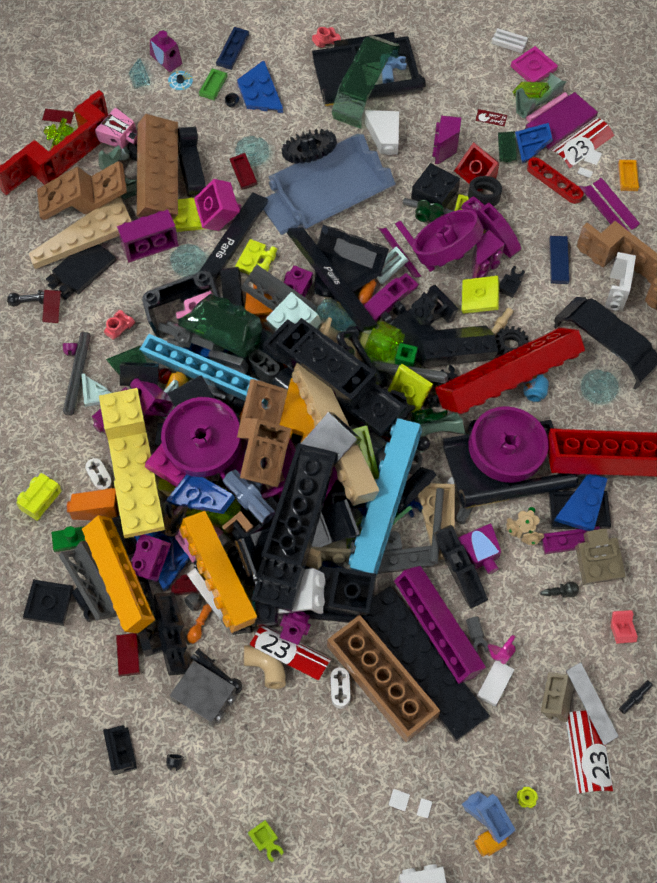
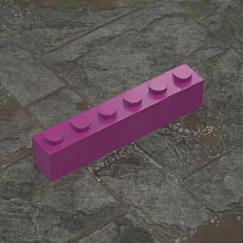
[394,566,486,684]

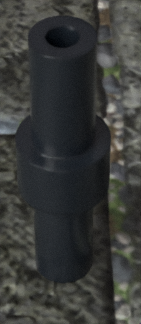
[619,680,653,714]

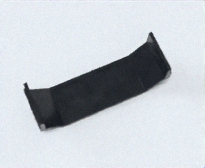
[554,297,657,390]
[234,499,359,577]

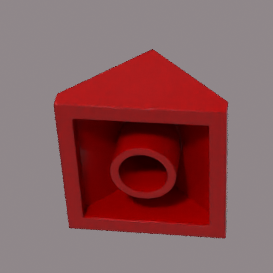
[454,142,500,192]

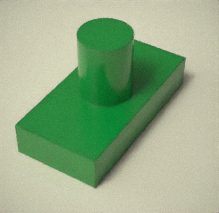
[51,526,86,552]

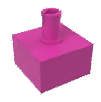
[194,179,242,231]

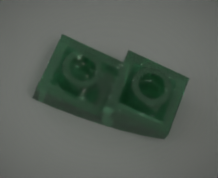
[498,131,517,162]

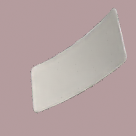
[578,149,602,178]
[389,789,432,818]

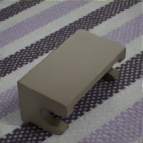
[541,672,574,722]

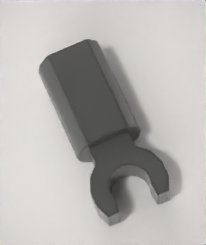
[466,616,489,654]

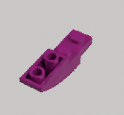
[461,196,522,258]
[364,273,419,322]

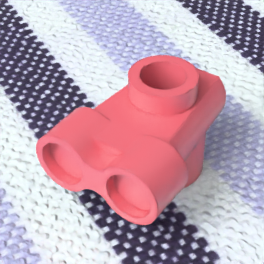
[312,27,341,48]
[104,310,135,340]

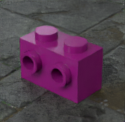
[284,265,313,297]
[130,534,171,582]

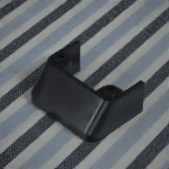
[142,270,226,338]

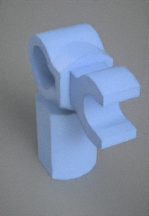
[379,54,407,83]

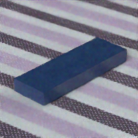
[216,27,249,70]
[549,235,569,284]

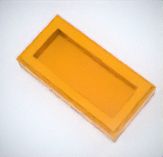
[618,160,639,191]

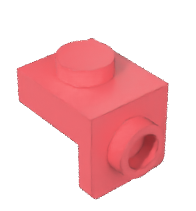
[611,610,638,644]

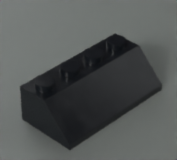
[415,325,498,368]

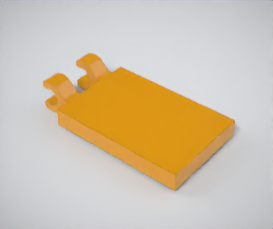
[279,378,315,444]

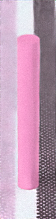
[526,92,568,122]

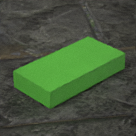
[199,68,228,100]

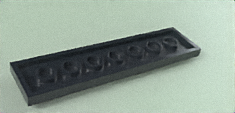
[361,586,490,741]

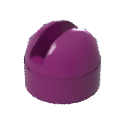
[62,343,78,356]

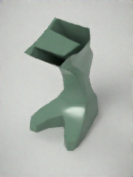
[516,72,567,118]
[98,145,137,200]
[416,412,467,453]

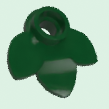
[415,200,444,222]
[411,408,448,425]

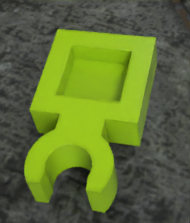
[248,820,284,863]

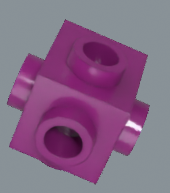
[279,611,311,645]

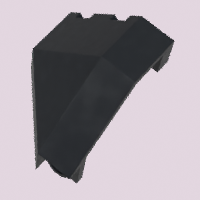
[314,225,389,303]

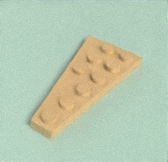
[29,196,131,269]

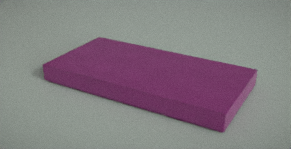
[525,92,598,150]

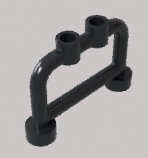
[336,326,391,388]

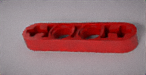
[527,157,584,204]

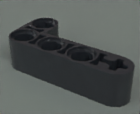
[178,126,206,196]

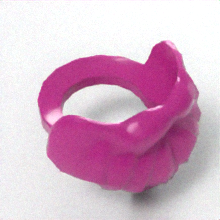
[488,635,516,665]

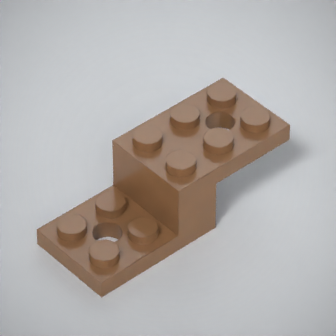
[37,161,127,220]
[237,379,291,487]

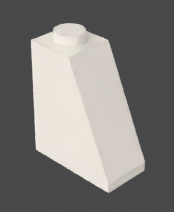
[365,110,399,155]

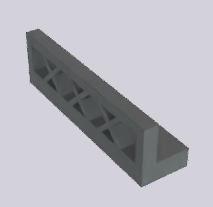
[241,264,317,311]
[59,541,117,621]

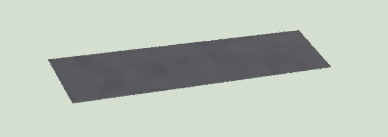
[566,662,619,745]

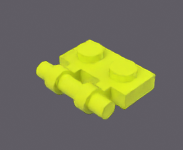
[235,239,277,275]

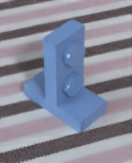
[462,791,515,844]

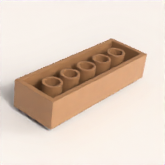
[137,114,178,219]
[327,615,440,743]

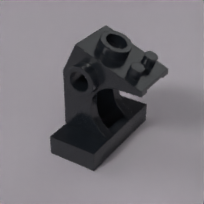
[409,285,459,325]

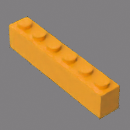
[180,511,257,633]
[82,515,155,633]

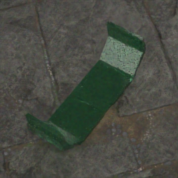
[332,35,400,129]

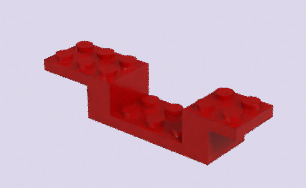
[0,90,108,195]

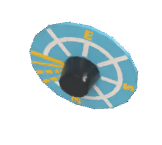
[168,71,193,90]

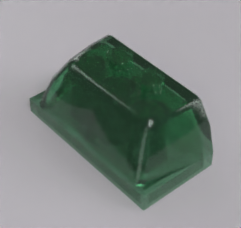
[178,294,262,358]

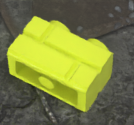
[16,473,62,521]

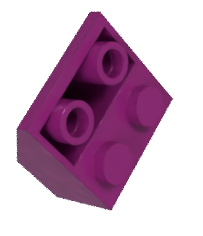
[432,115,461,164]
[472,230,505,279]

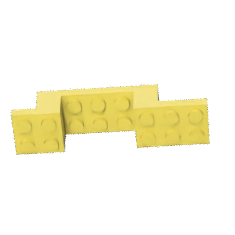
[99,388,165,538]

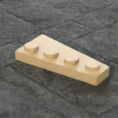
[418,483,455,560]

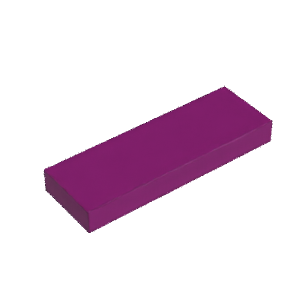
[541,526,600,555]

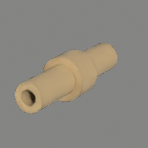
[491,308,514,337]

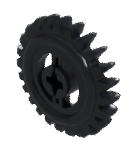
[281,129,337,164]

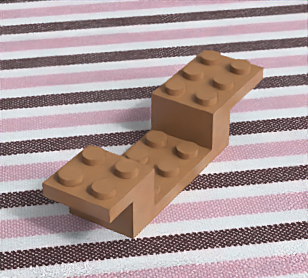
[576,221,657,310]

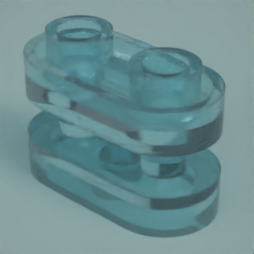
[316,299,352,331]

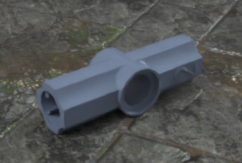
[223,469,275,525]

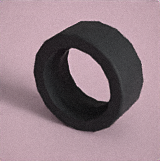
[468,176,503,206]

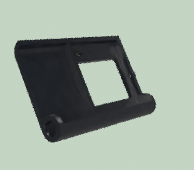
[312,36,426,106]
[443,420,578,508]

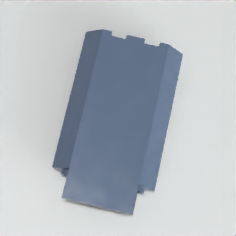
[263,134,395,235]

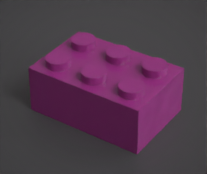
[117,210,179,263]

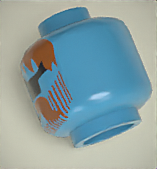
[523,374,549,402]

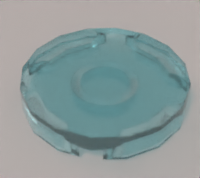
[235,136,269,166]
[170,244,206,276]
[580,369,618,405]

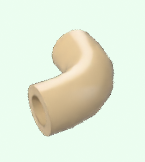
[244,645,286,689]

